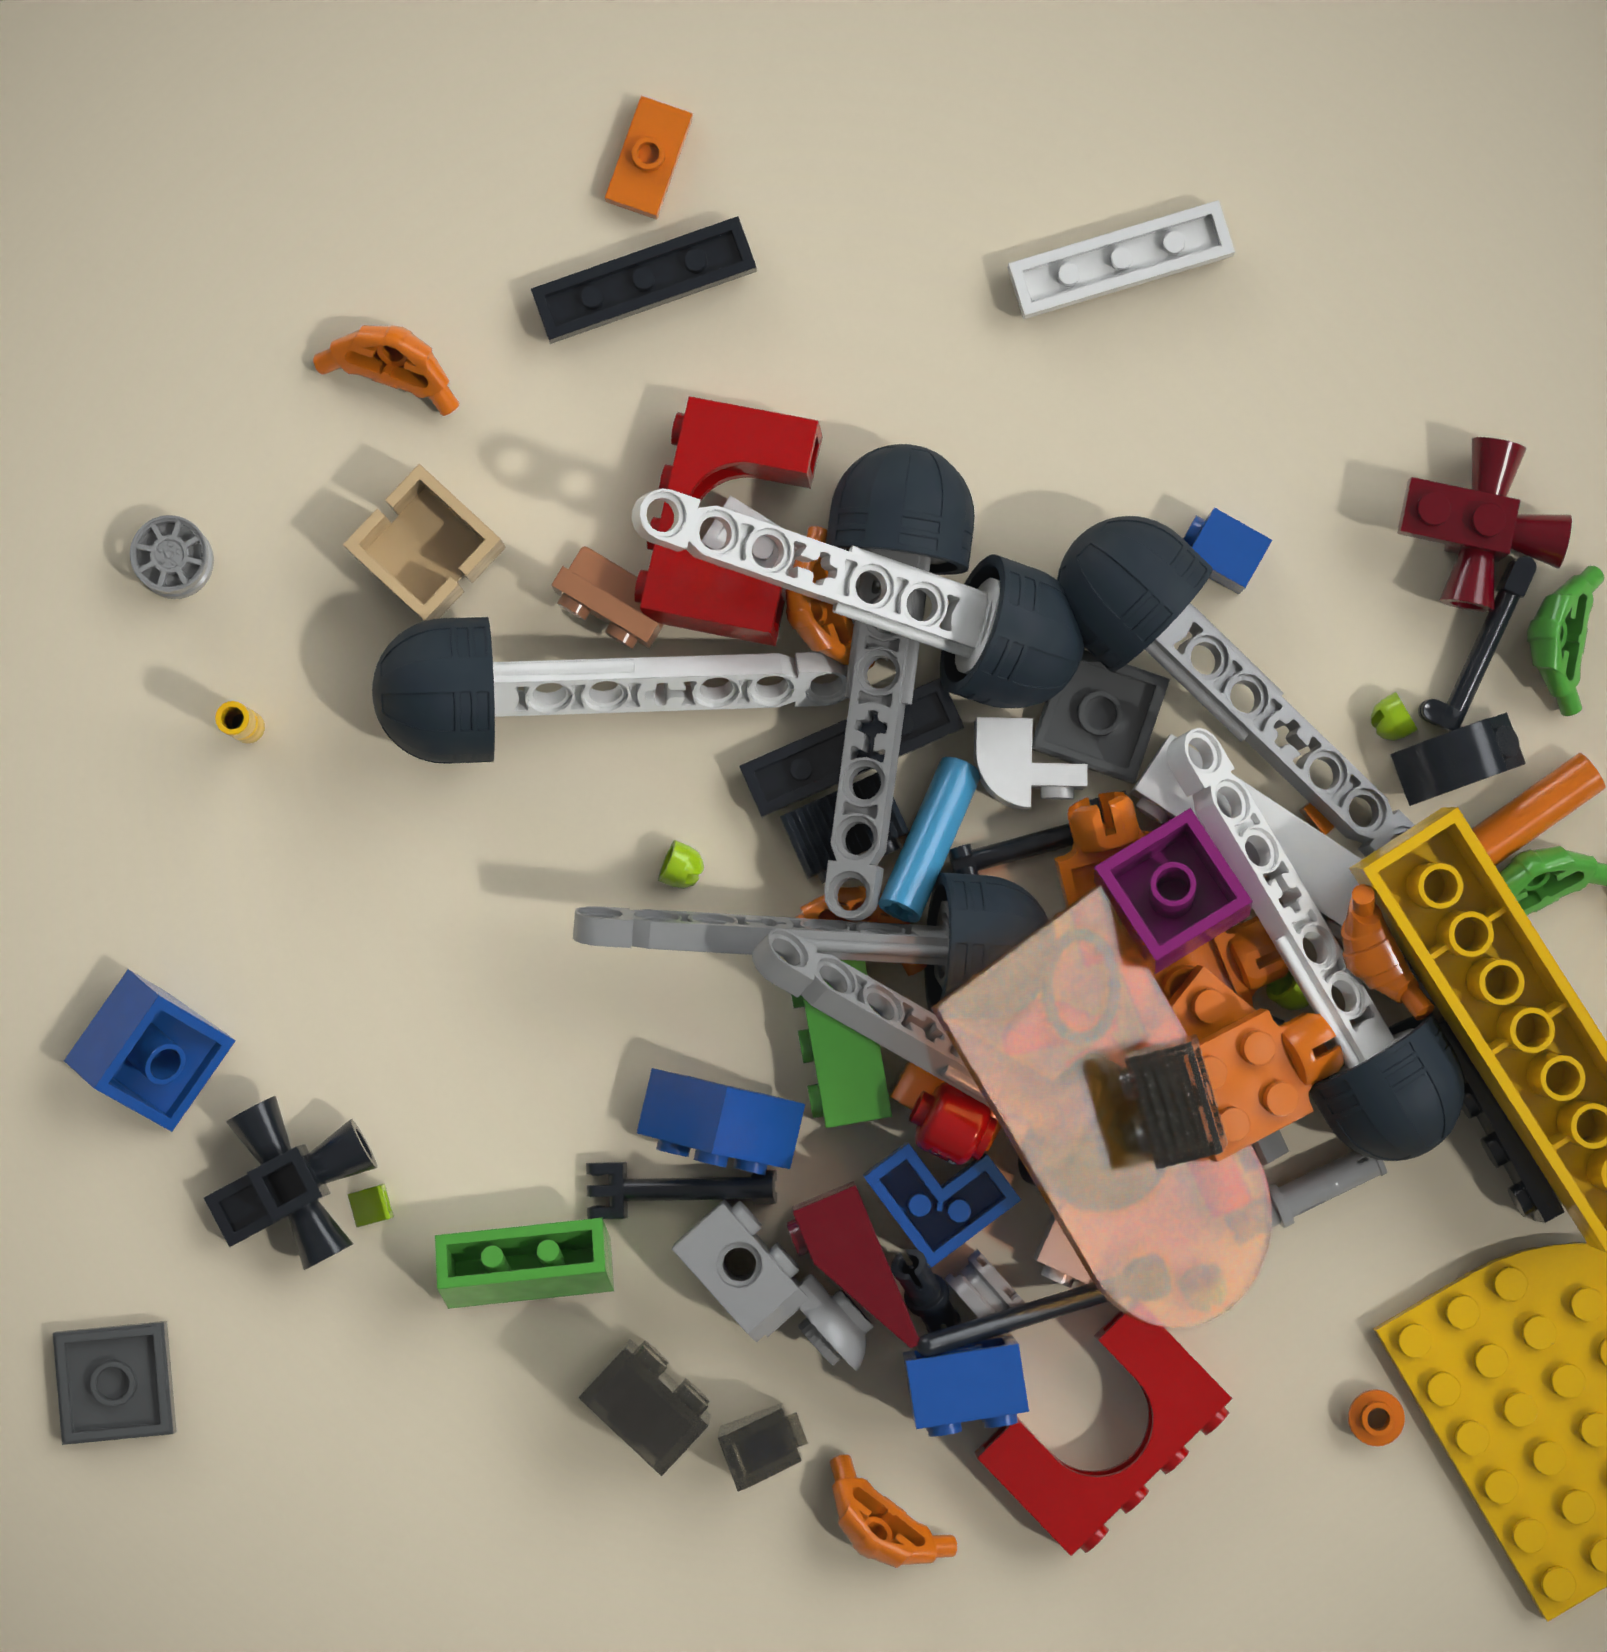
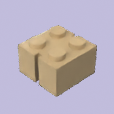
[343,464,506,621]

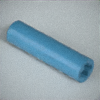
[878,757,981,923]

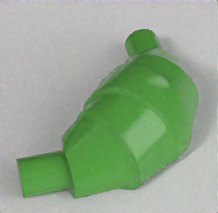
[1527,566,1604,716]
[1500,846,1607,915]

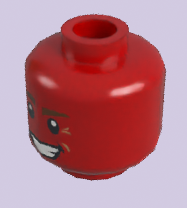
[909,1082,997,1165]

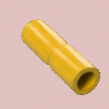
[215,701,265,744]

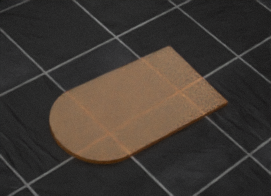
[931,886,1272,1328]

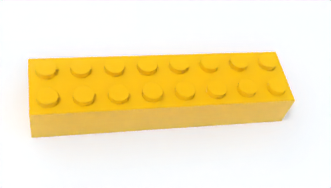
[1349,807,1607,1253]

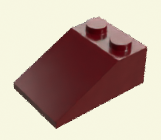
[786,1181,919,1348]

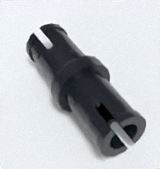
[891,1249,962,1333]

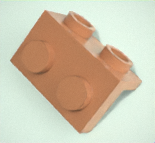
[551,546,664,649]

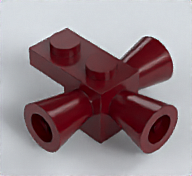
[1397,437,1572,612]

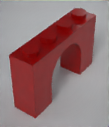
[634,396,823,646]
[974,1299,1233,1556]

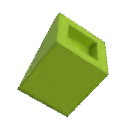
[347,1184,394,1227]

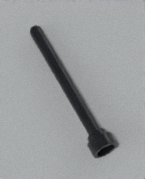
[916,1253,1168,1357]

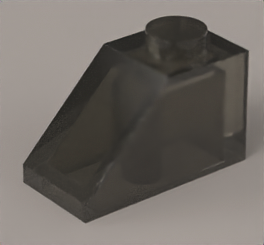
[718,1403,808,1492]

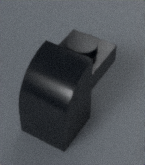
[1390,712,1526,806]

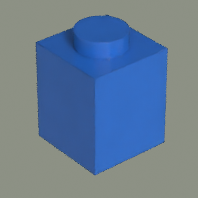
[1183,507,1272,594]

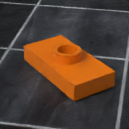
[605,96,693,220]

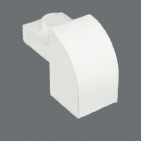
[974,717,1088,811]

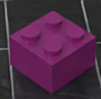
[1094,808,1253,975]

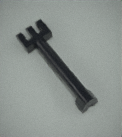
[1418,556,1537,732]
[949,790,1127,875]
[586,1162,777,1219]

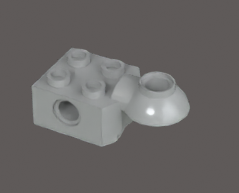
[672,1200,874,1371]

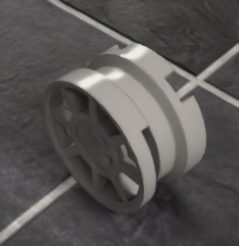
[130,515,214,599]
[944,1249,1025,1337]

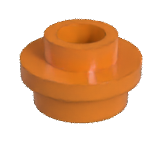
[1348,1389,1405,1446]

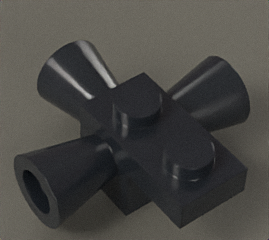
[204,1096,377,1270]

